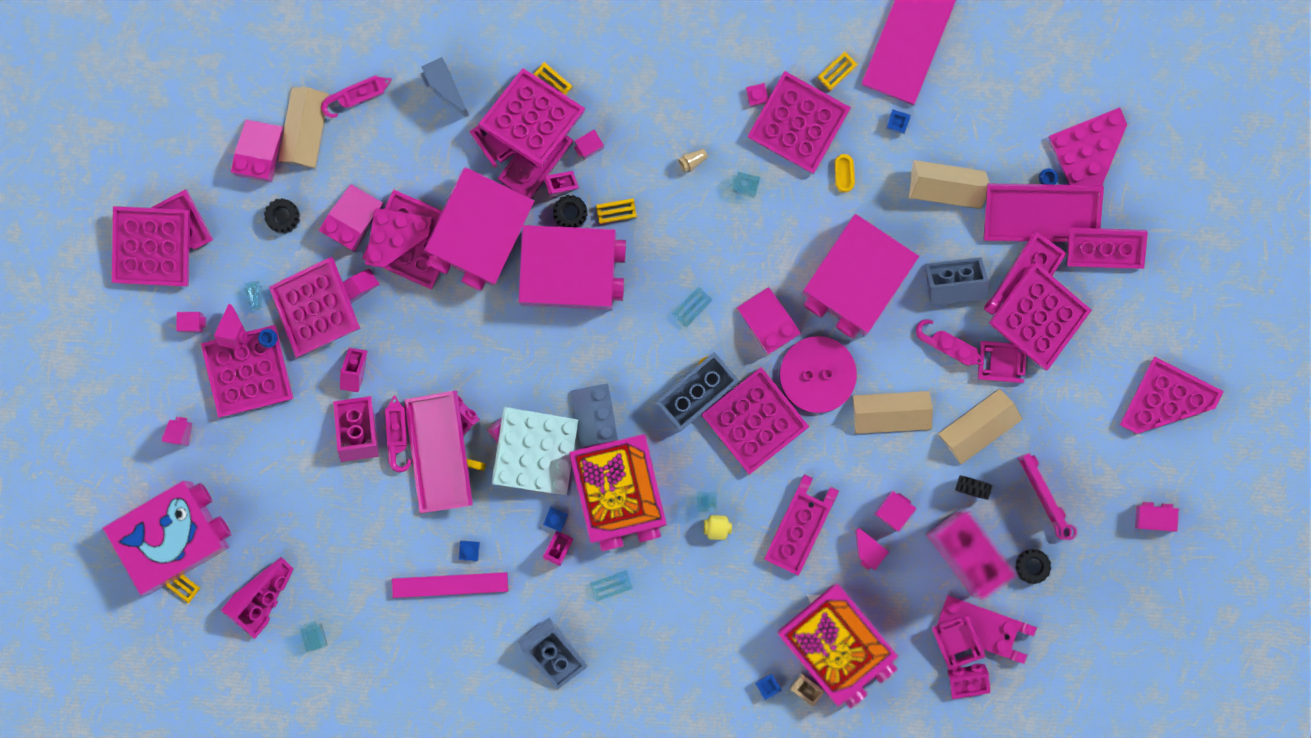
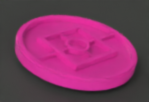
[780,336,857,413]

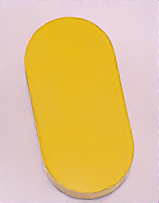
[834,154,855,193]
[466,458,487,471]

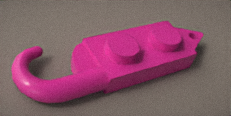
[321,75,392,118]
[916,319,984,367]
[385,395,411,473]

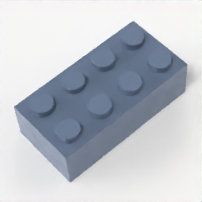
[656,352,740,431]

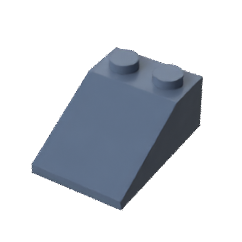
[420,57,469,117]
[519,618,588,690]

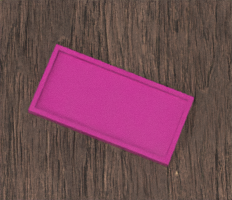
[861,0,956,106]
[983,183,1104,242]
[404,391,473,513]

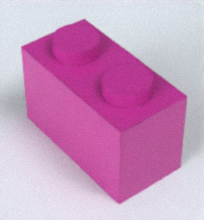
[1135,502,1179,532]

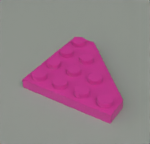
[1049,107,1127,185]
[1119,357,1224,434]

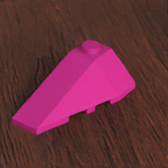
[221,557,294,639]

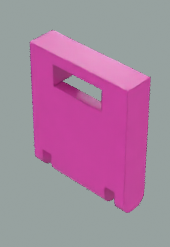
[469,125,517,168]
[977,341,1026,383]
[932,614,985,670]

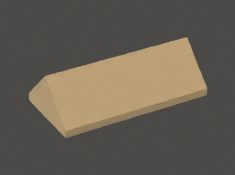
[278,87,330,168]
[909,160,989,209]
[938,389,1023,465]
[853,391,933,434]

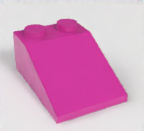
[231,120,284,183]
[319,184,384,252]
[737,287,801,355]
[333,396,379,462]

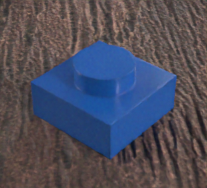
[886,109,911,134]
[543,507,568,532]
[459,540,480,561]
[755,673,781,700]

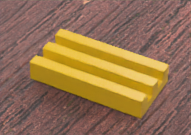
[817,51,858,91]
[533,62,573,95]
[596,198,637,224]
[165,575,201,604]

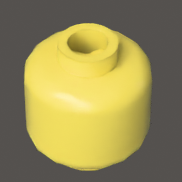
[704,515,732,540]

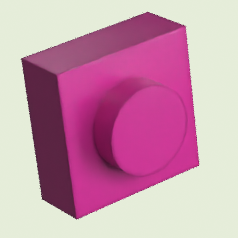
[746,83,768,107]

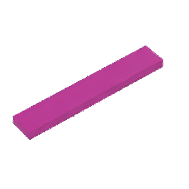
[392,572,509,598]

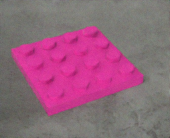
[479,68,585,168]
[747,71,851,175]
[362,189,442,290]
[112,206,190,286]
[269,257,360,357]
[989,262,1092,371]
[200,325,294,418]
[702,367,809,475]

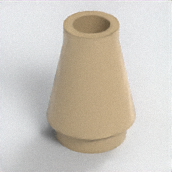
[678,148,708,172]

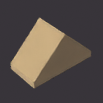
[789,673,825,706]

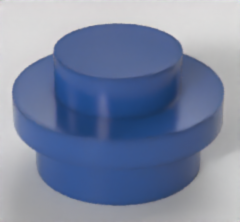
[1039,168,1058,185]
[258,329,278,348]

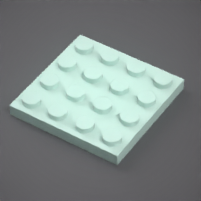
[492,407,578,496]

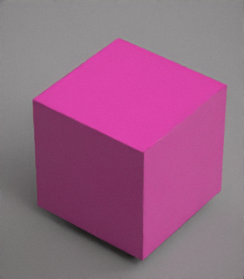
[874,491,917,532]

